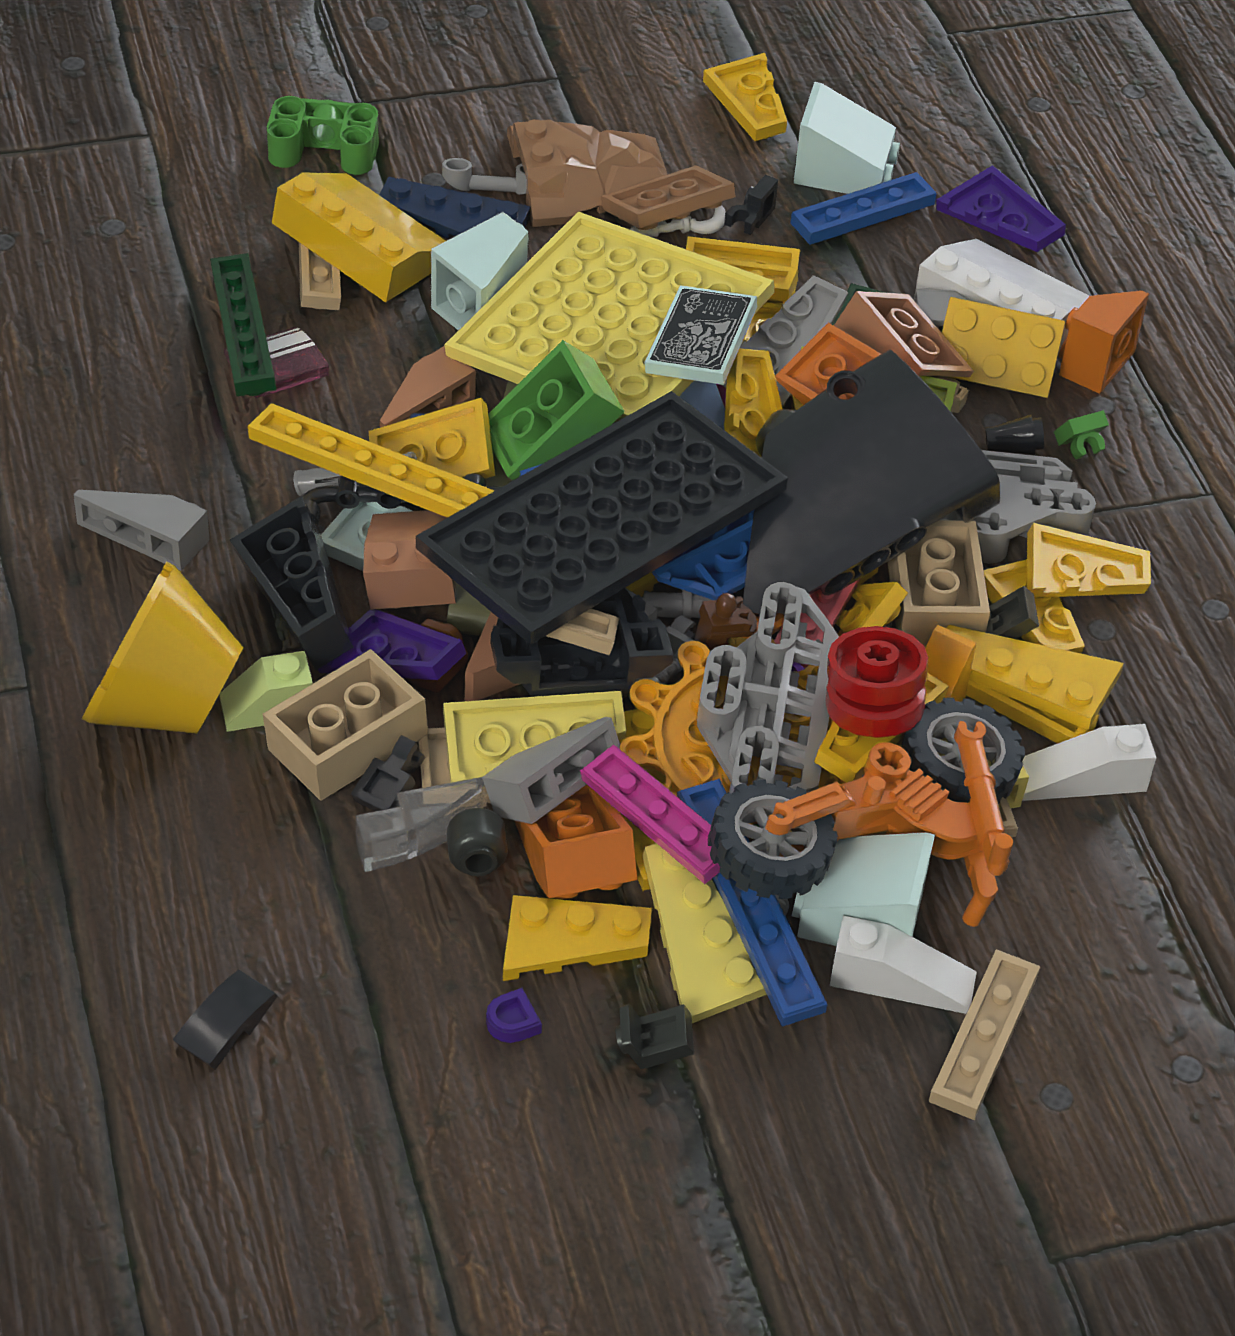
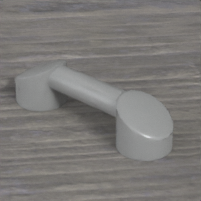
[442,158,527,194]

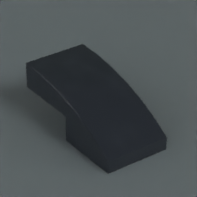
[173,969,278,1070]

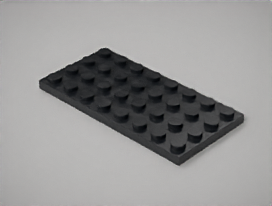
[416,391,788,645]

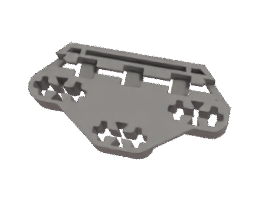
[940,450,1096,564]
[697,582,839,794]

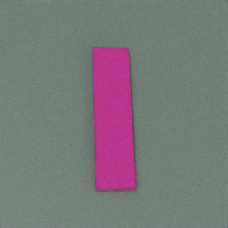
[580,744,720,884]

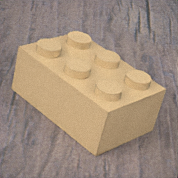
[888,520,990,647]
[263,649,428,801]

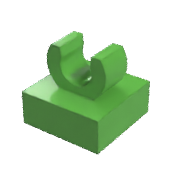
[1053,410,1109,459]

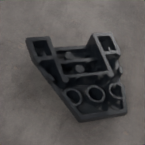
[490,588,674,698]

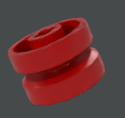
[826,626,928,738]

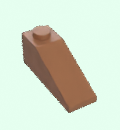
[380,346,476,427]

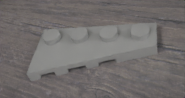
[720,275,848,409]

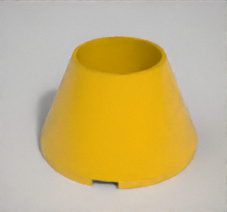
[82,561,243,734]

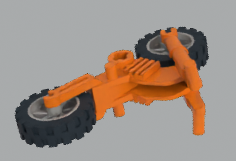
[708,698,1025,927]

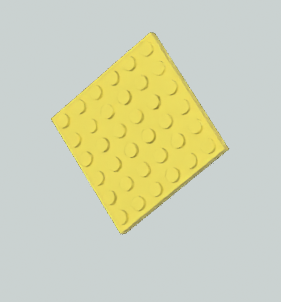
[444,212,775,422]

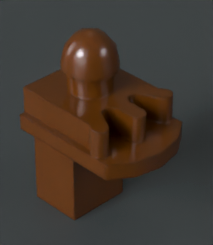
[694,593,757,651]

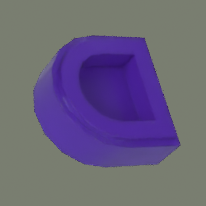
[486,988,542,1043]

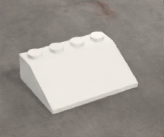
[914,239,1089,349]

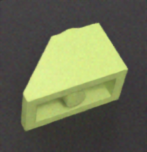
[220,651,313,732]

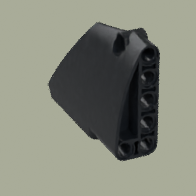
[743,350,1000,617]

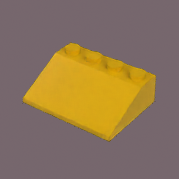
[272,173,446,302]

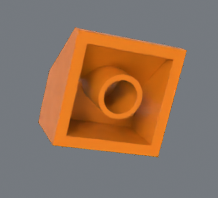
[1058,291,1149,394]

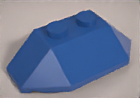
[651,510,754,600]

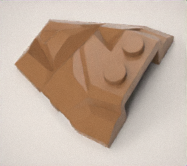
[507,120,668,227]

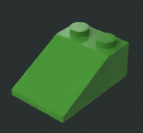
[488,340,625,480]

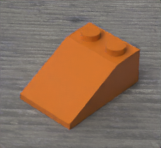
[775,322,881,405]
[514,784,637,899]

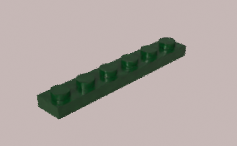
[210,253,277,397]

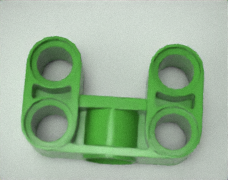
[267,96,379,175]

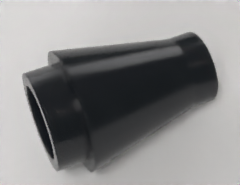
[985,414,1044,454]

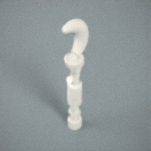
[630,205,726,238]

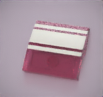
[224,326,329,399]

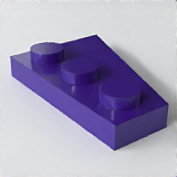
[936,165,1066,252]
[318,609,466,680]

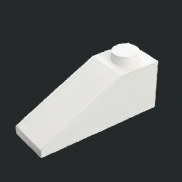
[1022,724,1156,801]
[830,915,977,1014]

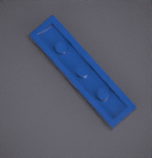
[791,172,937,245]

